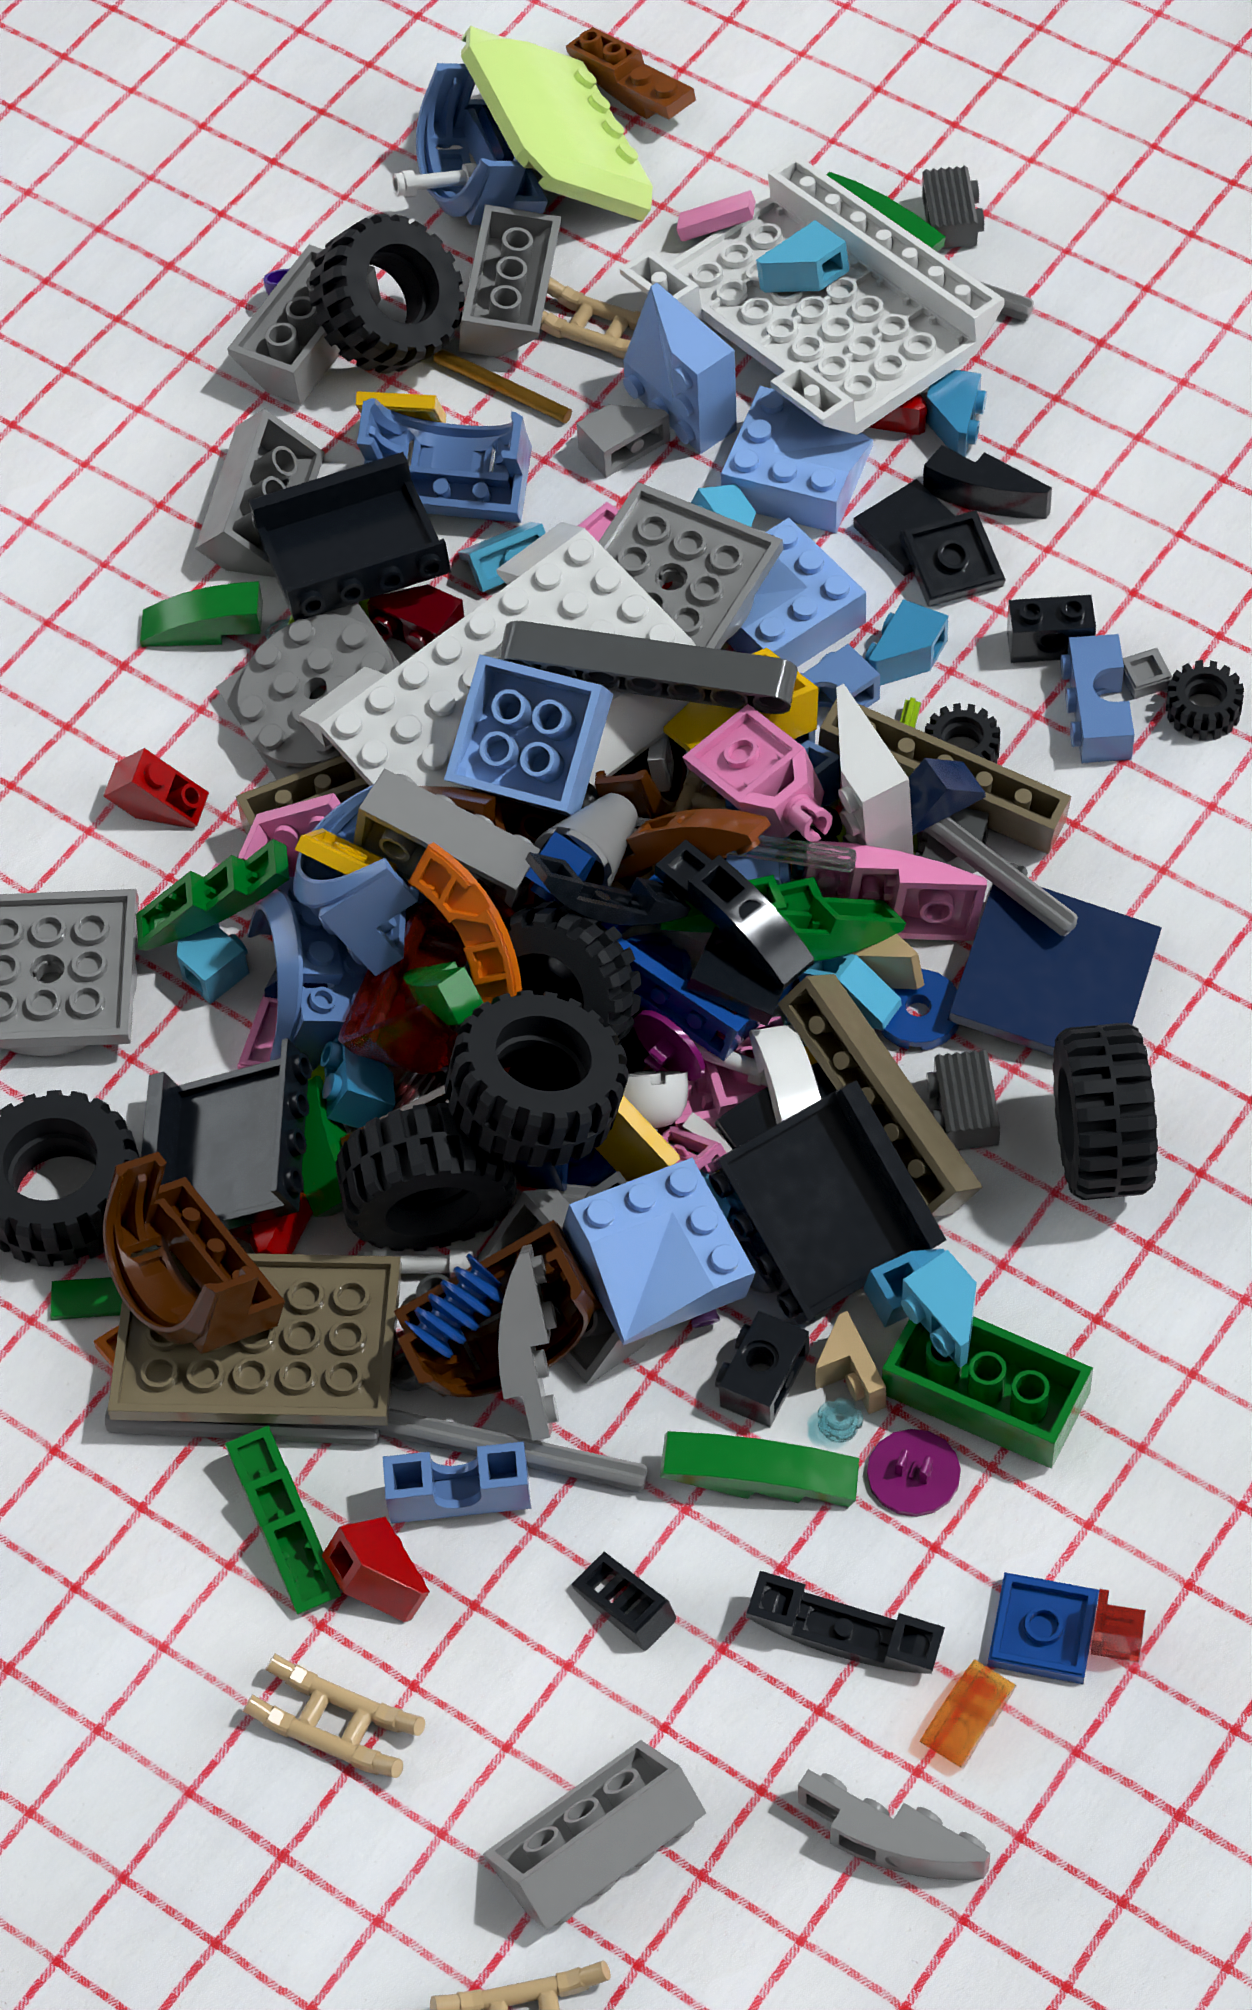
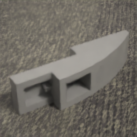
[498,1244,559,1441]
[798,1769,990,1880]

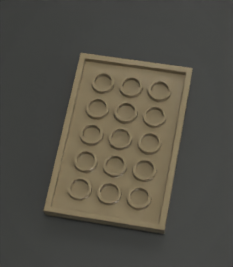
[107,1251,402,1426]

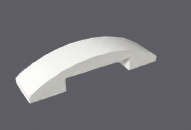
[749,1024,821,1124]

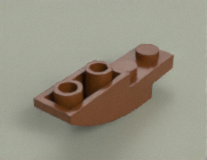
[566,27,696,120]
[613,809,771,882]

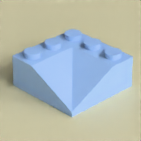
[623,282,737,454]
[721,386,873,533]
[726,517,866,667]
[444,654,614,817]
[562,1157,755,1345]

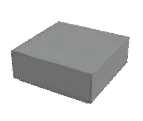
[1123,648,1172,699]

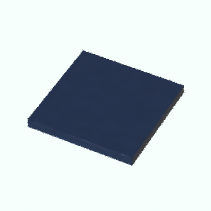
[947,884,1162,1056]

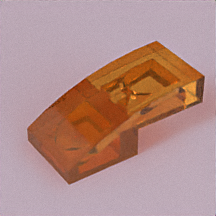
[919,1659,1017,1769]

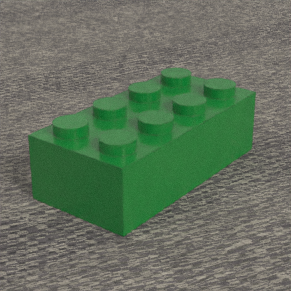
[882,1317,1093,1469]

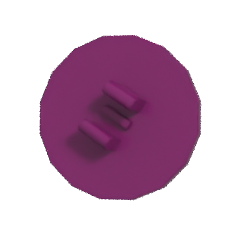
[633,1010,705,1081]
[867,1429,961,1517]

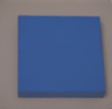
[988,1572,1099,1684]

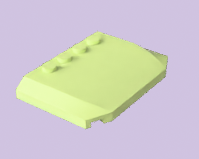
[461,26,653,221]

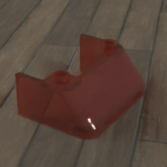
[338,878,516,1075]

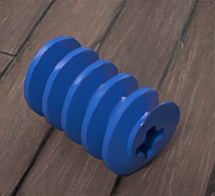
[404,1253,504,1358]

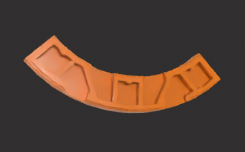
[408,842,522,1073]

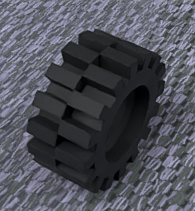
[1166,660,1244,741]
[925,703,1000,764]

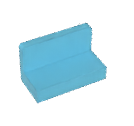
[458,522,546,592]

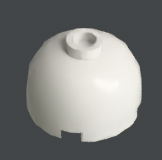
[623,1071,688,1132]

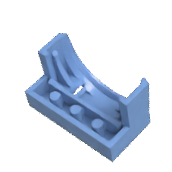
[416,63,548,225]
[357,398,532,523]
[293,784,418,976]
[247,877,388,1071]

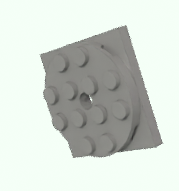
[599,482,784,649]
[216,602,400,780]
[0,889,139,1056]

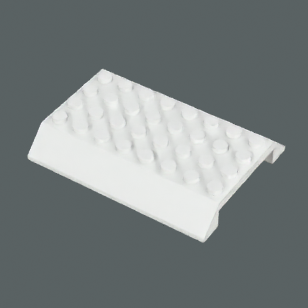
[619,155,1005,435]
[299,522,696,792]

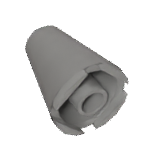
[534,793,638,887]

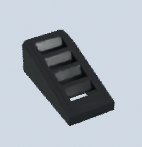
[571,1551,676,1651]

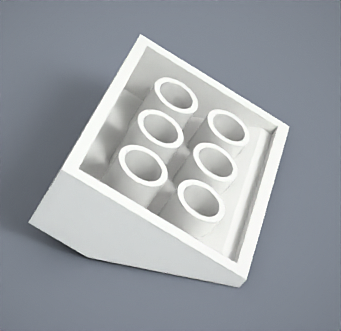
[836,684,914,855]

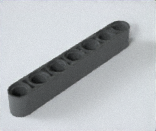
[498,621,798,714]

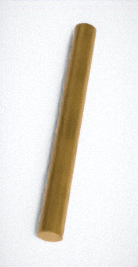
[433,349,572,423]

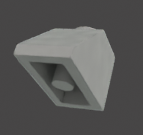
[576,404,670,478]

